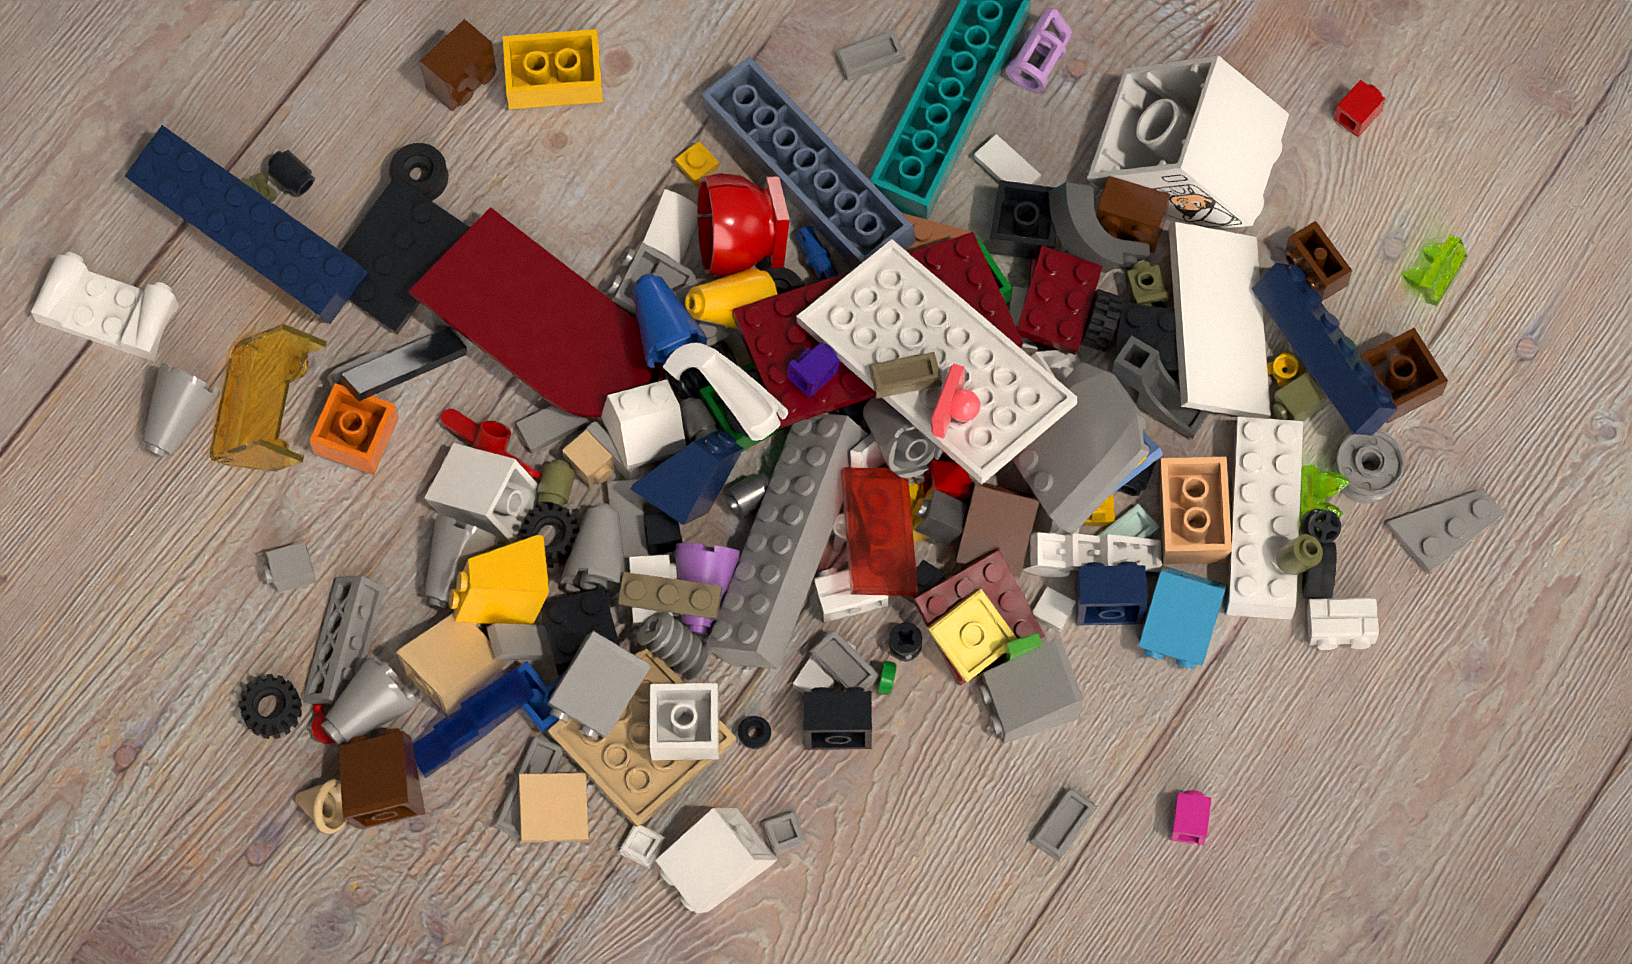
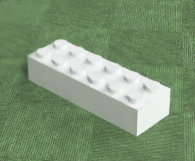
[1226,417,1303,620]

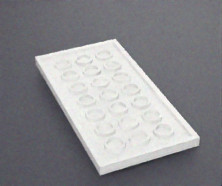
[797,239,1077,484]

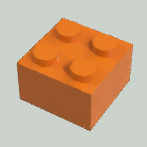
[309,383,399,475]

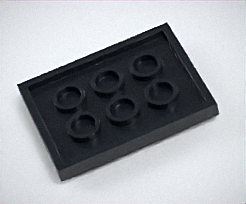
[340,176,469,334]

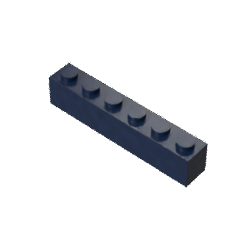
[1252,263,1398,435]

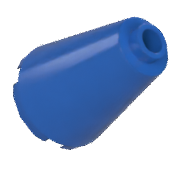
[633,274,707,368]

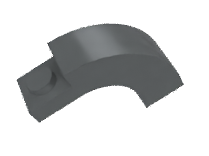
[1049,182,1150,273]

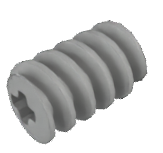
[637,612,711,680]

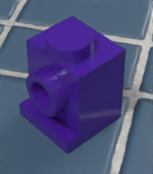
[786,343,840,398]

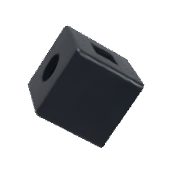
[644,512,682,556]

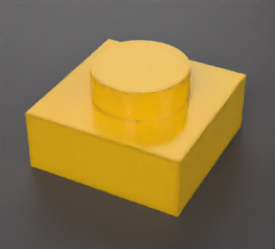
[675,141,720,186]

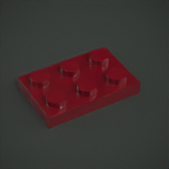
[1016,245,1103,355]

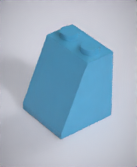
[1138,566,1227,669]

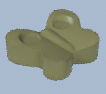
[241,173,277,202]

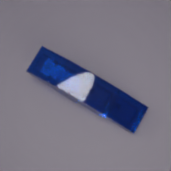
[413,668,535,778]

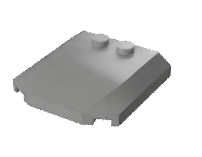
[1012,362,1150,534]

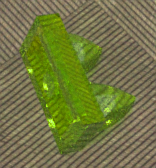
[1402,235,1468,307]
[1299,465,1350,531]

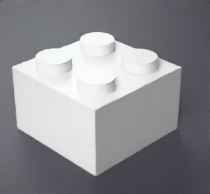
[650,683,719,760]

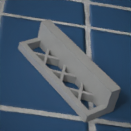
[303,575,386,706]

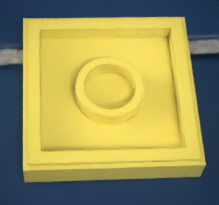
[926,588,1017,682]

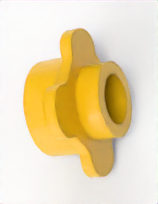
[1267,352,1305,388]

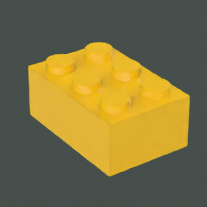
[503,29,603,110]

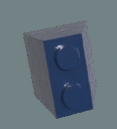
[631,431,744,525]

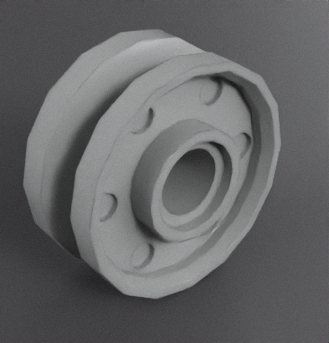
[1332,430,1405,503]

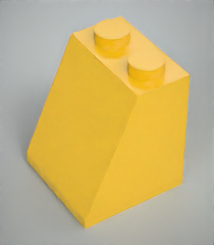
[449,535,549,625]

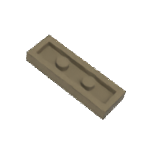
[618,572,723,620]

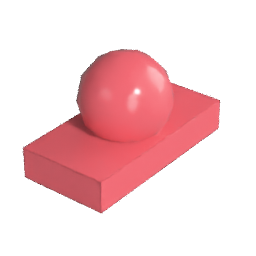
[931,364,981,439]

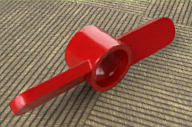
[441,409,541,479]

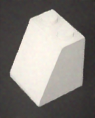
[424,443,539,545]
[655,808,778,913]

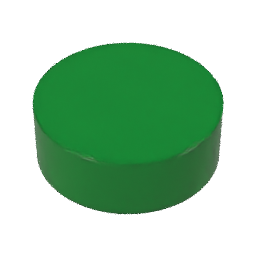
[877,660,897,695]

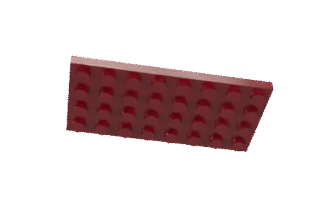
[732,232,1023,428]

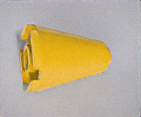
[685,268,778,329]

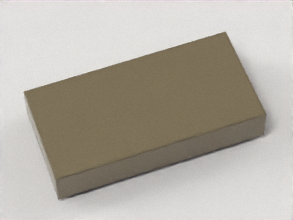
[869,352,942,398]

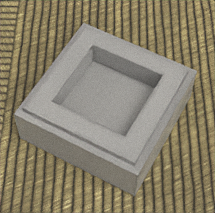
[763,811,806,855]

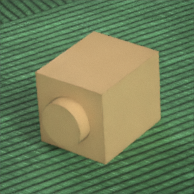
[562,429,614,488]

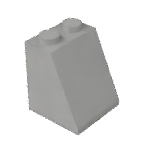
[546,631,651,740]
[978,638,1083,743]

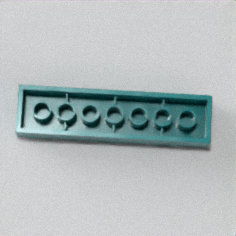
[870,0,1031,220]

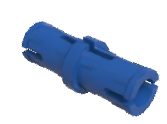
[795,226,838,281]

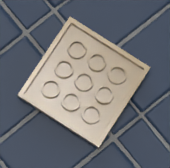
[548,645,737,827]

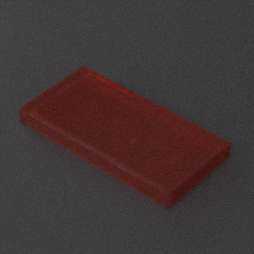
[841,467,918,596]

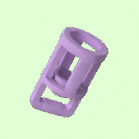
[1006,8,1072,93]

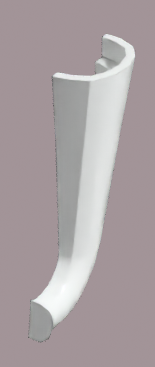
[663,343,788,441]

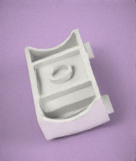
[31,252,179,362]

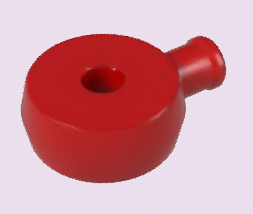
[311,704,334,744]

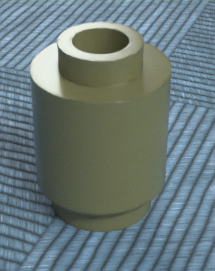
[536,460,576,510]
[1276,534,1323,575]

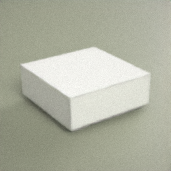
[1033,587,1076,632]
[619,825,665,869]

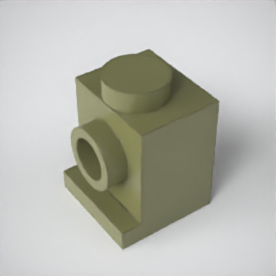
[1126,261,1169,308]

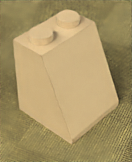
[397,613,506,718]

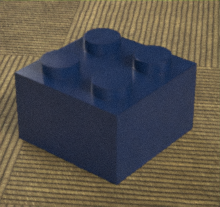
[1075,561,1147,626]

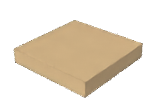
[518,773,588,843]

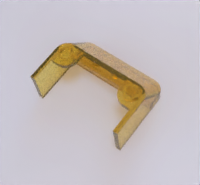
[210,324,327,472]

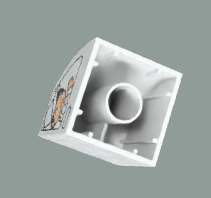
[1087,56,1289,229]

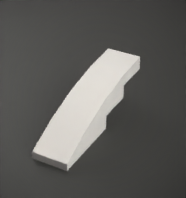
[1030,532,1162,573]

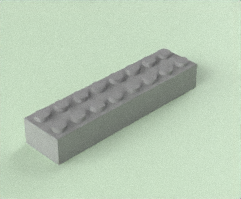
[706,414,868,669]

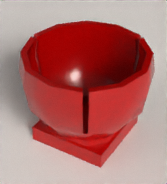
[697,173,790,276]

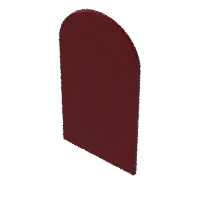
[409,207,653,417]

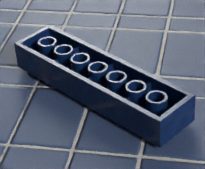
[124,125,368,324]

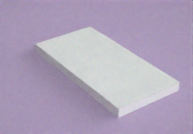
[1169,222,1271,419]

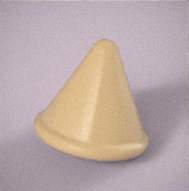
[295,778,347,834]

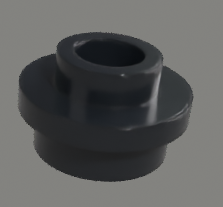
[738,716,771,749]

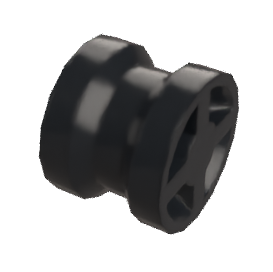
[1301,509,1341,543]
[889,622,923,662]

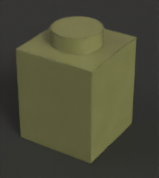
[1272,372,1326,421]

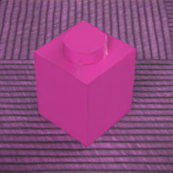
[1171,790,1212,845]

